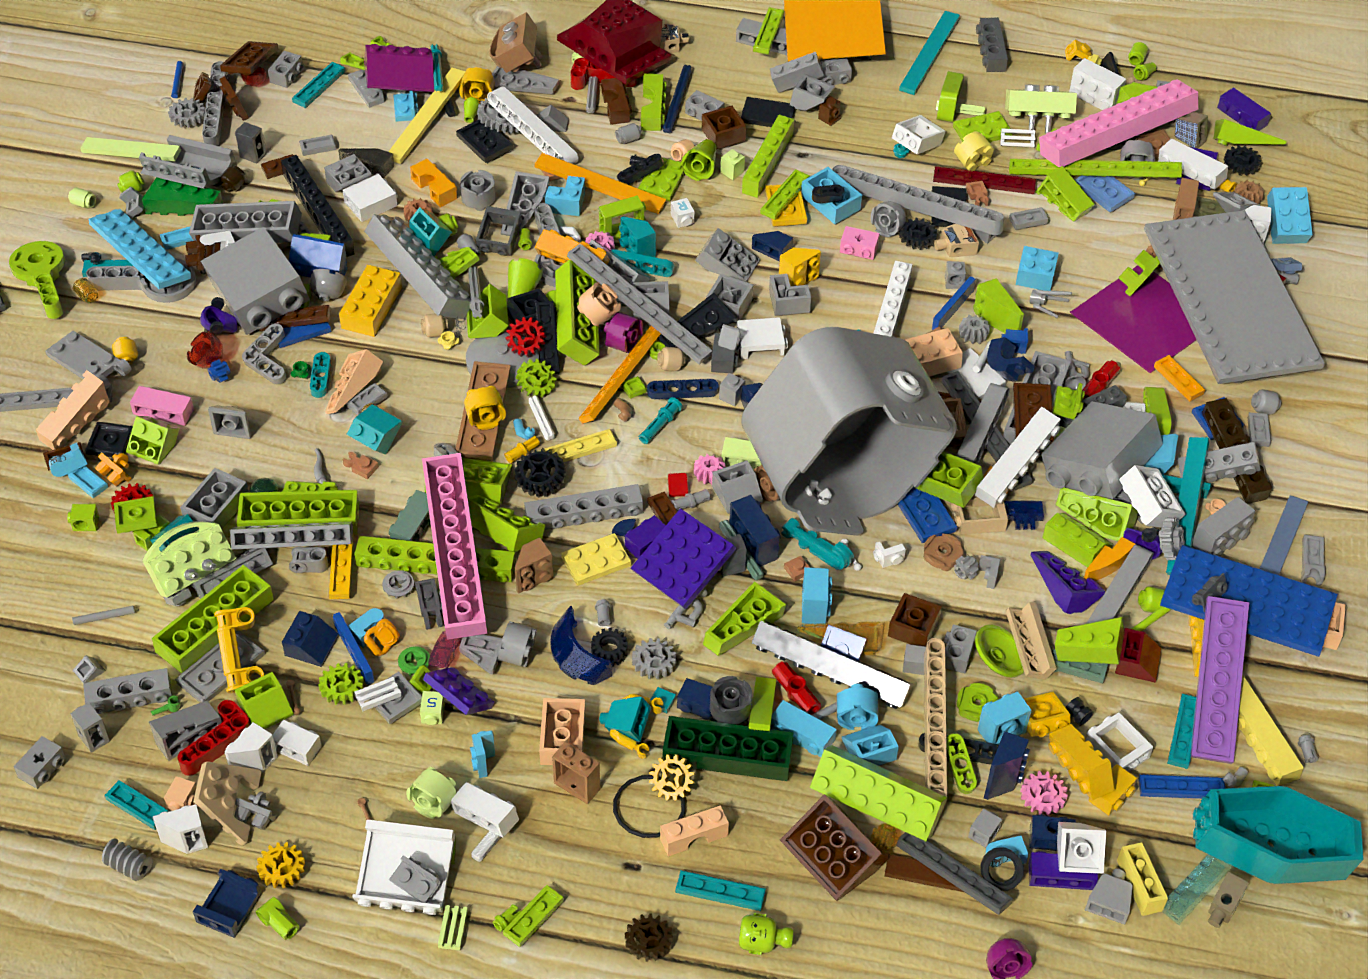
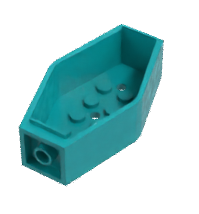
[1193,786,1364,884]

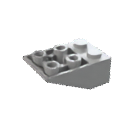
[695,228,760,282]

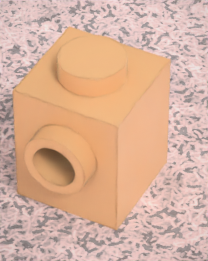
[164,776,196,811]

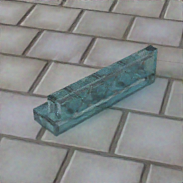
[1162,854,1232,925]

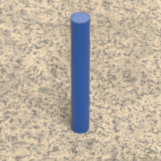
[171,61,183,98]

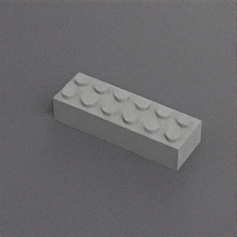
[189,201,302,243]
[1003,351,1071,453]

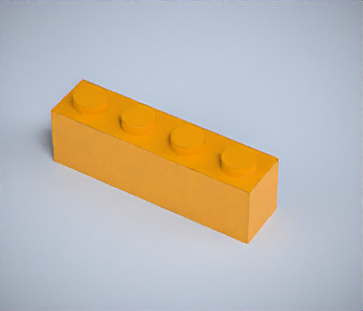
[535,229,610,265]

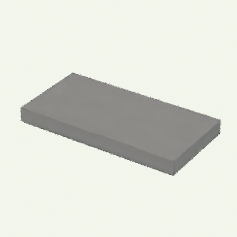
[175,631,265,703]

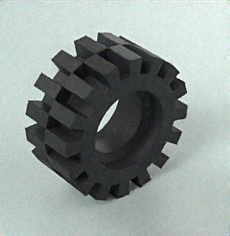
[591,628,628,667]

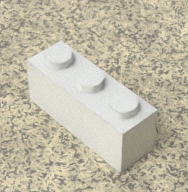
[451,782,519,838]

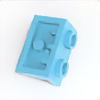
[393,90,418,122]

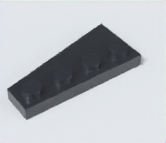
[658,293,737,348]

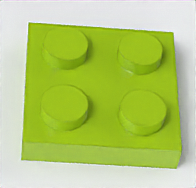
[114,496,157,534]

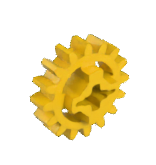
[649,755,696,801]
[256,842,305,889]

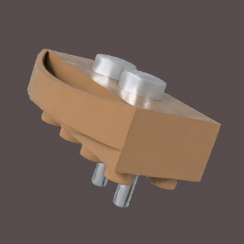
[489,12,543,73]

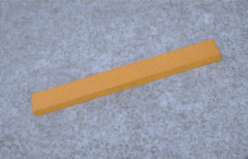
[535,153,666,214]
[579,326,661,424]

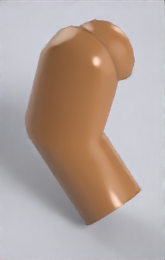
[613,398,632,422]

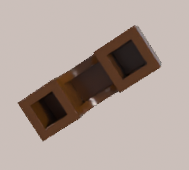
[601,78,632,125]

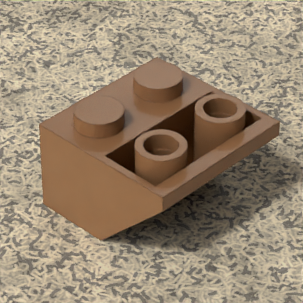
[515,538,553,594]

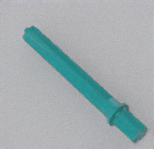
[430,44,443,92]

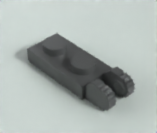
[415,578,443,630]

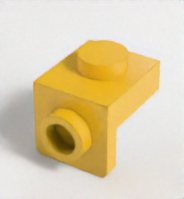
[1065,39,1092,61]

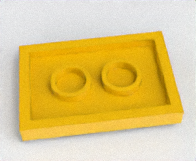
[765,185,807,226]

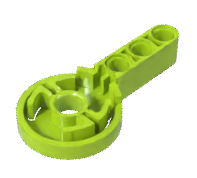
[9,241,65,319]

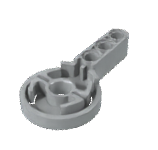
[535,203,562,287]
[86,258,196,303]

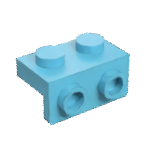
[470,731,495,778]

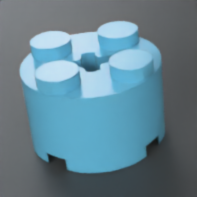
[836,684,879,730]

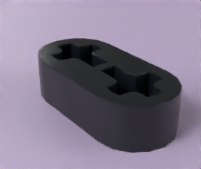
[812,185,844,203]

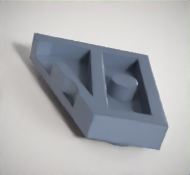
[1271,257,1302,274]

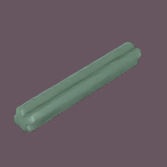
[719,520,764,581]

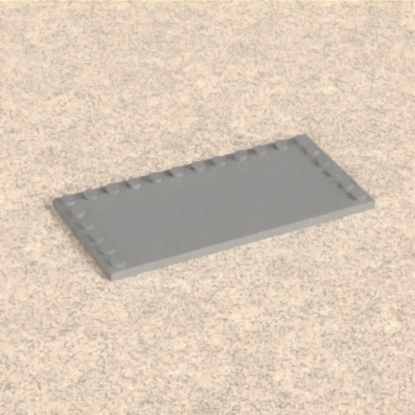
[1144,210,1325,384]

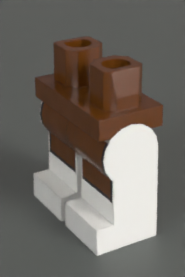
[185,231,235,271]

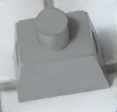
[1085,869,1132,925]

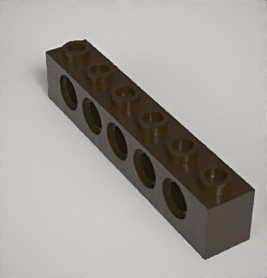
[1202,398,1272,504]

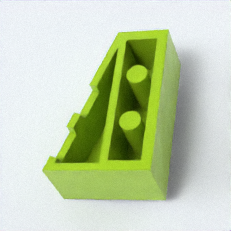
[1055,617,1124,664]

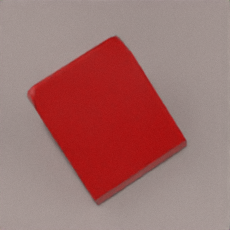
[668,473,688,497]

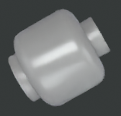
[1251,389,1281,415]

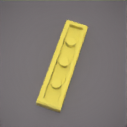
[540,429,617,462]

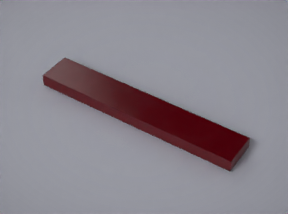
[933,166,1036,194]

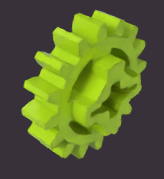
[516,359,556,398]
[318,663,364,705]

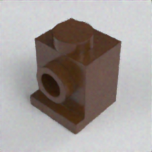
[818,96,842,126]

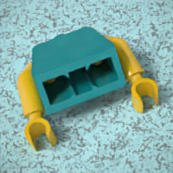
[599,694,663,759]

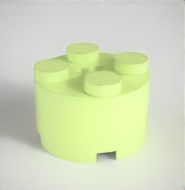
[406,767,456,819]

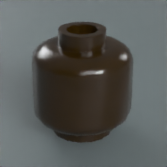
[220,166,246,192]

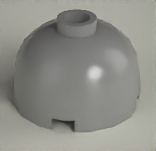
[871,201,906,237]
[310,269,347,301]

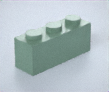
[389,490,430,542]

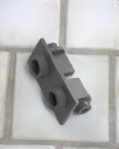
[1192,573,1227,612]

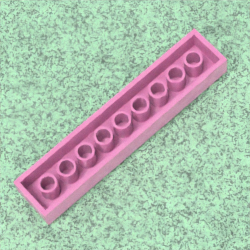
[1039,79,1198,167]
[422,453,488,640]

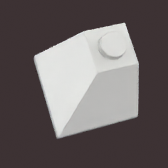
[1057,822,1106,873]

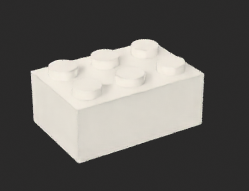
[1069,58,1126,110]
[1119,465,1186,527]

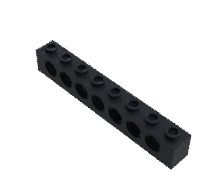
[281,155,355,258]

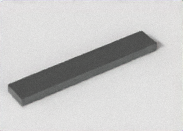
[895,832,1013,915]

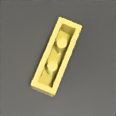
[1117,842,1168,916]

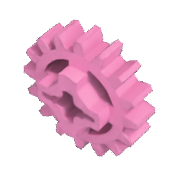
[1020,771,1068,816]

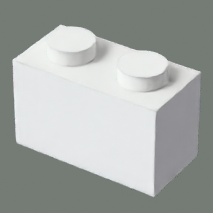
[273,720,322,766]

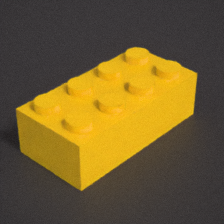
[339,265,402,337]

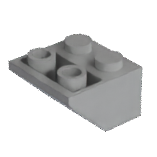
[324,154,372,192]
[632,281,670,323]
[712,460,763,514]

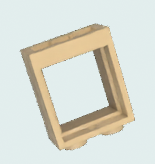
[951,492,1008,535]

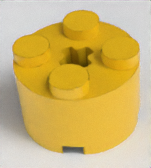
[459,67,495,104]
[464,386,506,430]

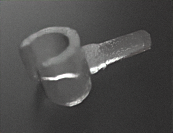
[455,317,466,338]

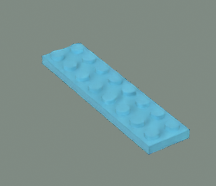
[89,209,191,289]

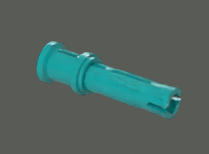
[638,397,683,444]

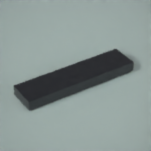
[535,301,560,374]

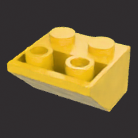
[779,247,821,286]

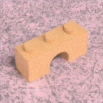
[660,805,729,856]

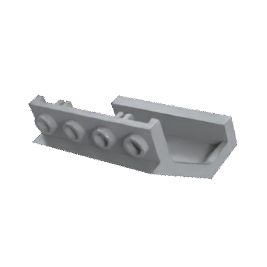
[139,135,235,189]

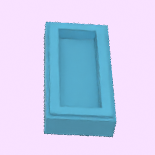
[160,226,194,250]
[68,466,108,498]

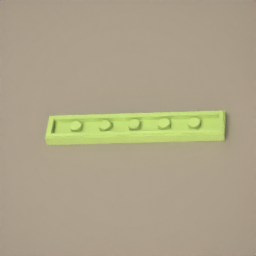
[80,137,181,161]

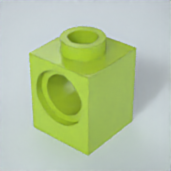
[67,504,99,531]

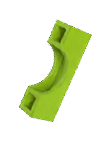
[641,74,667,131]

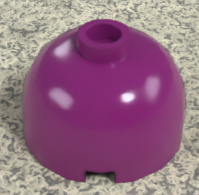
[986,938,1032,979]

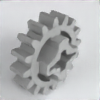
[168,98,205,128]
[1159,517,1185,560]
[632,638,676,680]

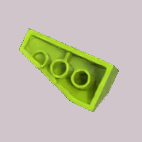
[1213,119,1287,146]
[1056,487,1138,541]

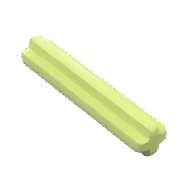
[936,100,985,116]

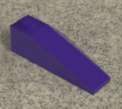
[1030,551,1105,614]

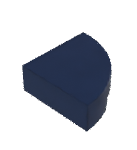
[612,519,636,537]

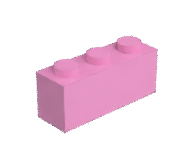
[130,386,194,426]

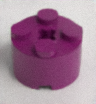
[604,312,643,353]

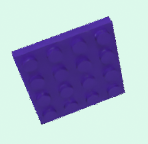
[631,508,737,610]

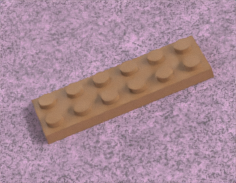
[455,361,511,461]

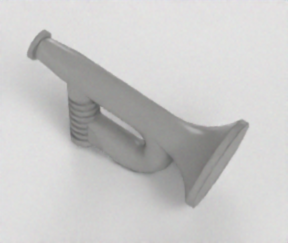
[1064,351,1089,390]
[664,587,707,629]

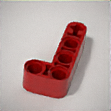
[570,58,636,90]
[177,700,250,776]

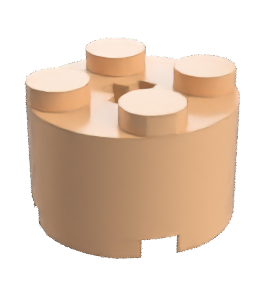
[577,282,621,326]

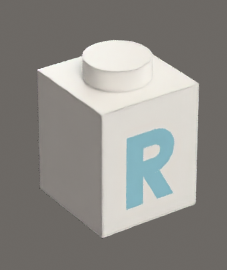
[671,198,694,228]

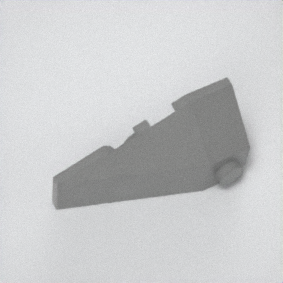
[501,172,549,237]
[589,239,650,305]

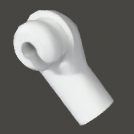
[559,226,581,243]

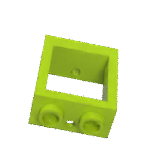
[599,195,646,240]

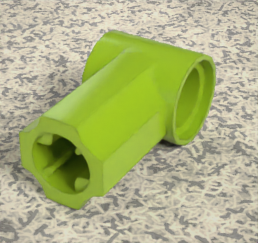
[255,897,299,940]

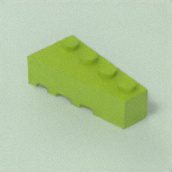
[703,581,786,656]

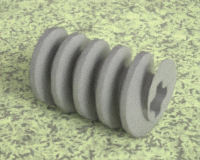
[102,838,153,881]

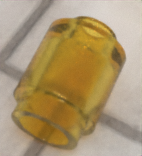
[73,278,98,303]

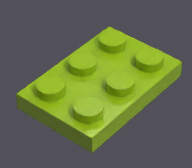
[953,111,1012,142]
[638,157,684,202]

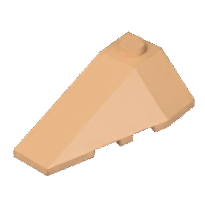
[325,349,383,414]

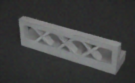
[190,548,273,599]

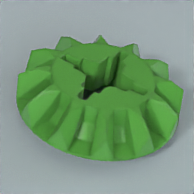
[398,647,431,675]

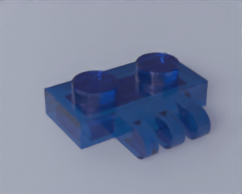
[1004,501,1044,530]

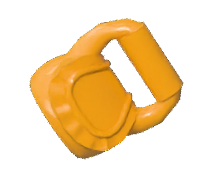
[364,619,400,656]

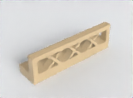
[1006,602,1057,680]

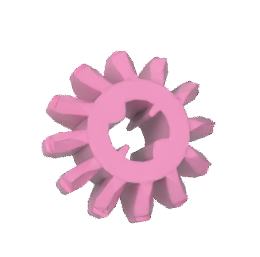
[585,230,615,250]
[693,454,726,485]

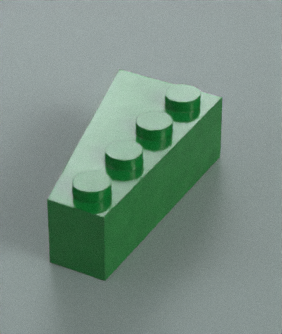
[142,177,223,216]

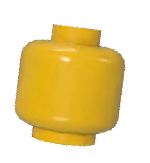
[112,337,138,364]

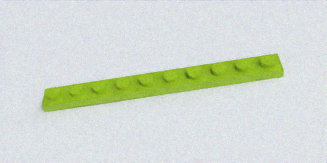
[1009,159,1182,178]

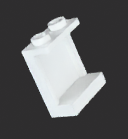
[737,318,788,359]

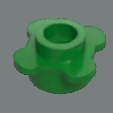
[290,361,311,379]

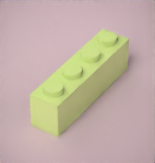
[721,437,762,470]

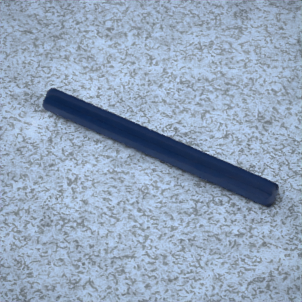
[663,64,692,133]

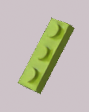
[503,885,564,947]

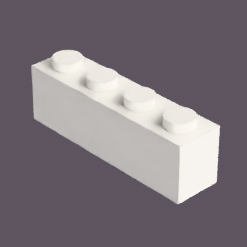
[1158,139,1228,190]

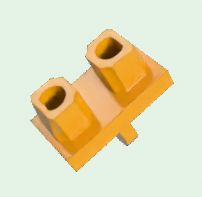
[95,452,132,487]

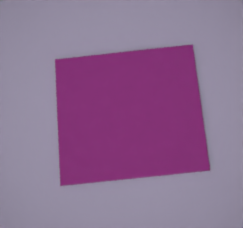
[1070,265,1197,373]

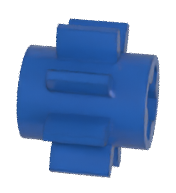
[207,359,231,383]

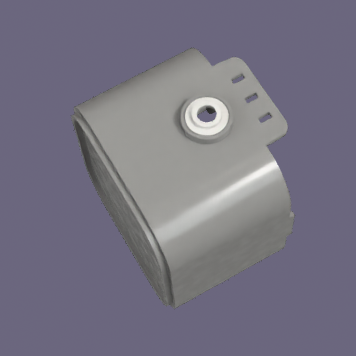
[741,327,957,536]

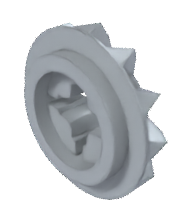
[382,570,414,599]

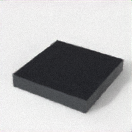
[85,422,133,458]

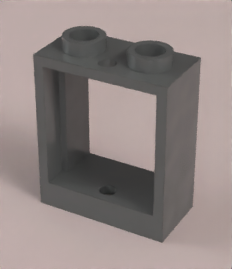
[476,206,522,256]

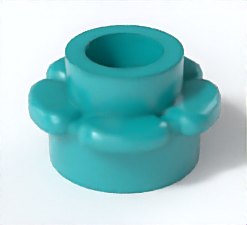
[893,143,910,158]

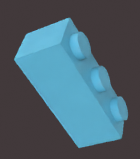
[770,700,837,757]

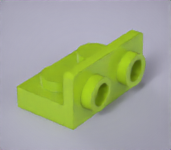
[1053,383,1085,420]

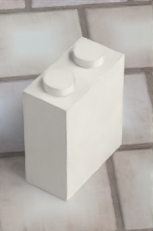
[343,174,398,222]

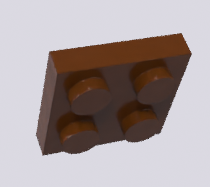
[219,76,249,121]

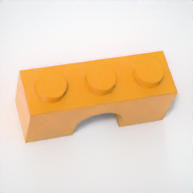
[410,159,457,208]

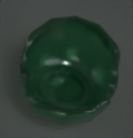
[249,477,279,493]

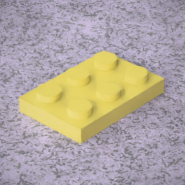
[561,533,631,586]

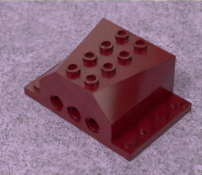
[557,0,672,85]

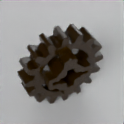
[625,913,673,962]

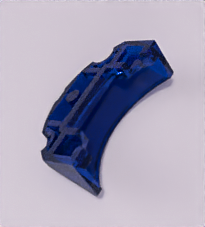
[550,606,612,685]

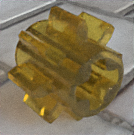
[871,823,899,851]

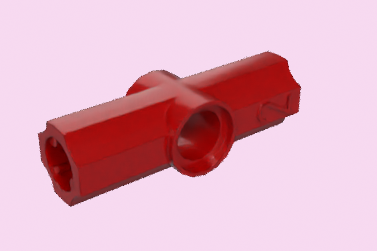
[1082,360,1120,399]
[772,661,821,715]

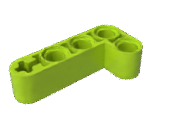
[937,71,964,122]
[1143,387,1171,435]

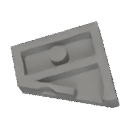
[459,635,503,675]

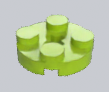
[957,683,999,722]

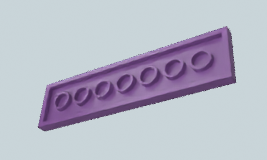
[1191,596,1249,764]

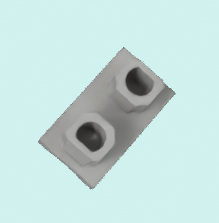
[234,791,276,830]

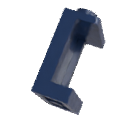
[193,869,261,938]

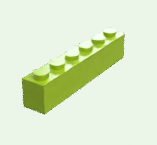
[742,115,794,198]

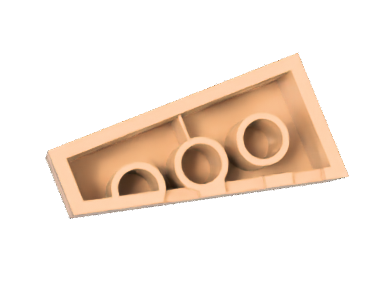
[36,370,110,450]

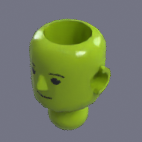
[739,913,794,955]

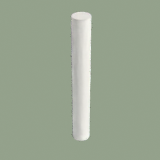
[973,341,991,373]

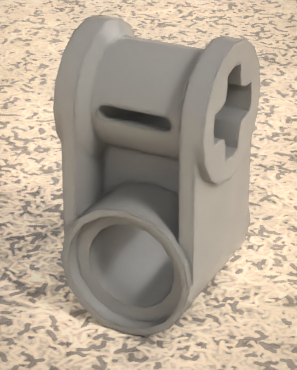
[289,547,329,573]

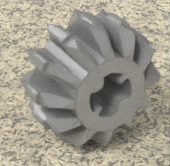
[959,315,990,344]

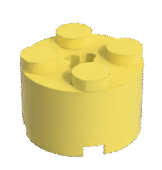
[954,131,994,171]

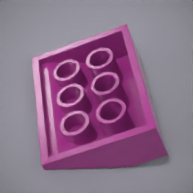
[364,44,434,92]

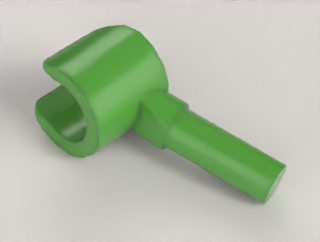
[151,696,180,716]

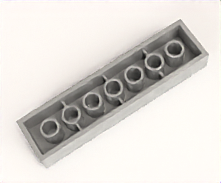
[364,214,471,319]

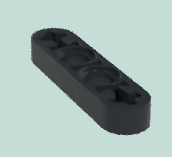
[918,733,998,764]

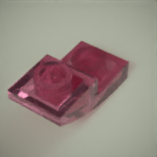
[428,631,462,668]

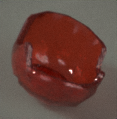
[240,67,267,87]

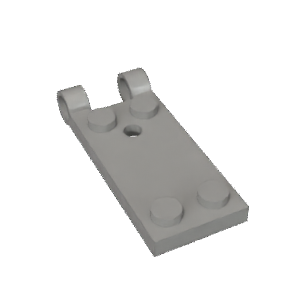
[45,331,132,389]

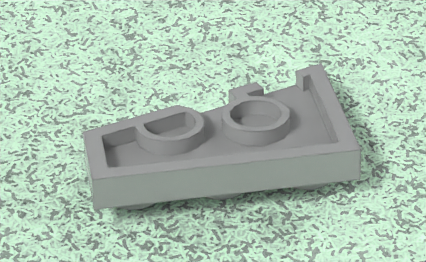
[348,70,384,108]

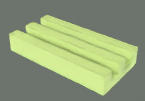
[438,905,468,950]

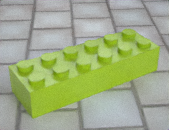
[555,259,599,366]
[237,490,359,535]
[151,565,274,674]
[810,745,947,841]

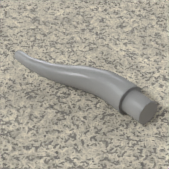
[314,448,327,484]

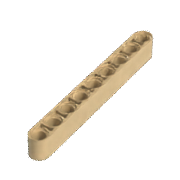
[924,638,947,813]

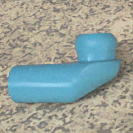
[513,419,535,440]

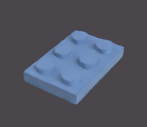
[1075,175,1135,212]

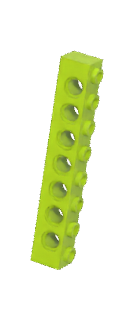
[354,536,516,582]

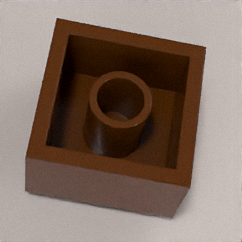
[702,105,746,150]
[888,593,942,647]

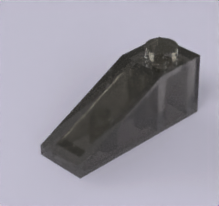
[338,148,394,179]

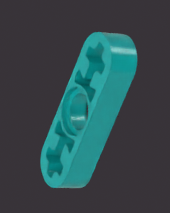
[310,352,331,398]

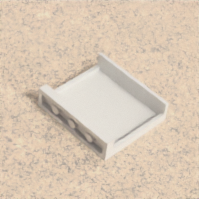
[353,820,455,915]

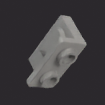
[389,855,441,903]

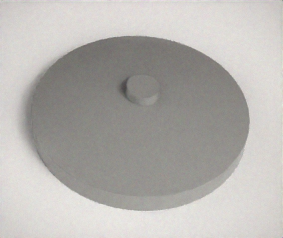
[466,330,539,388]

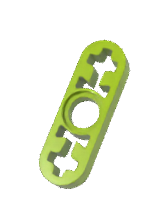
[946,734,977,794]

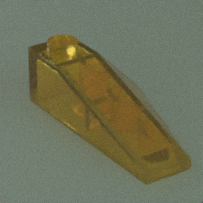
[798,622,885,655]

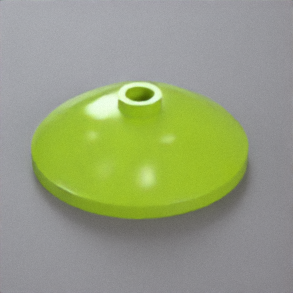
[975,625,1024,678]

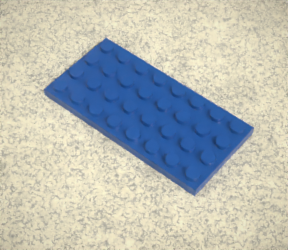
[1160,545,1338,657]

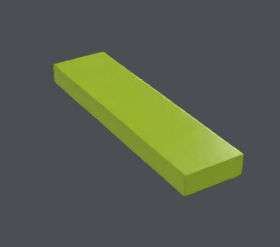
[753,7,784,55]
[760,169,810,220]
[749,677,776,731]

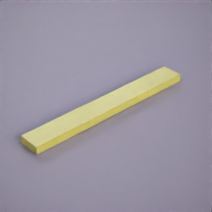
[385,68,466,164]

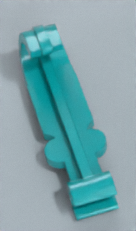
[781,518,854,570]

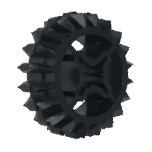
[514,447,566,498]

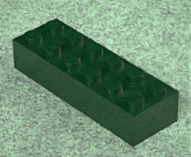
[662,716,794,781]

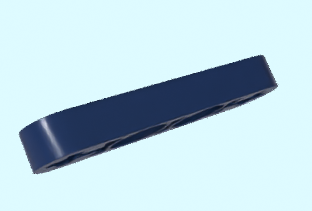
[647,379,719,399]

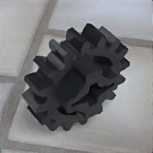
[1223,145,1262,176]
[899,217,937,250]

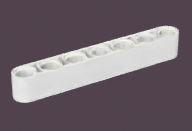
[487,87,578,164]

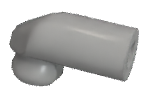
[1223,767,1248,788]

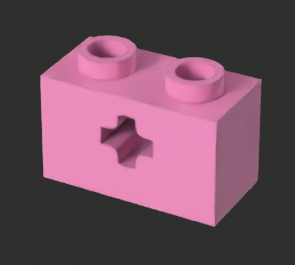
[840,226,880,260]

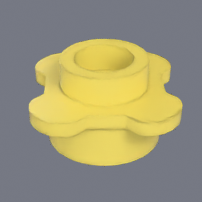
[438,331,459,350]

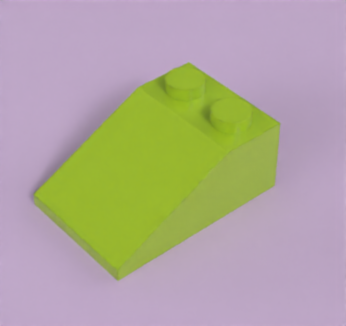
[973,278,1024,333]

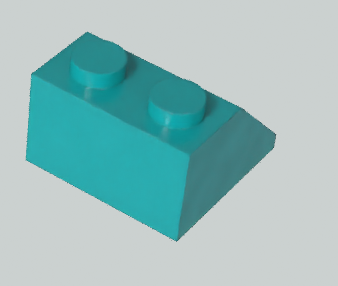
[346,404,403,455]

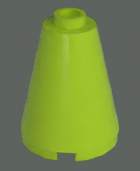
[681,139,717,181]
[507,258,543,298]

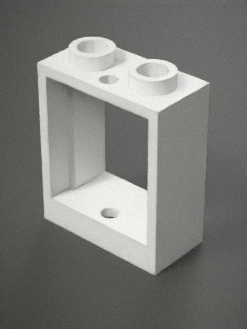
[892,115,946,154]
[1086,712,1153,772]

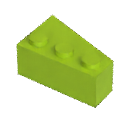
[1035,166,1095,222]

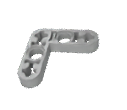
[242,323,287,384]

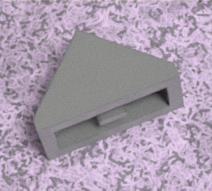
[536,105,568,132]

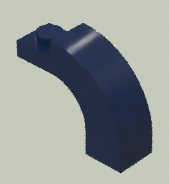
[987,337,1035,381]

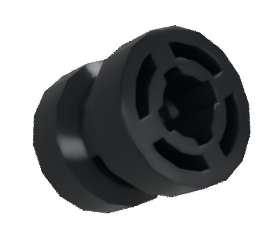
[1065,697,1094,726]

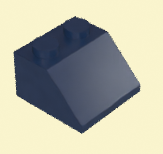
[282,611,339,667]

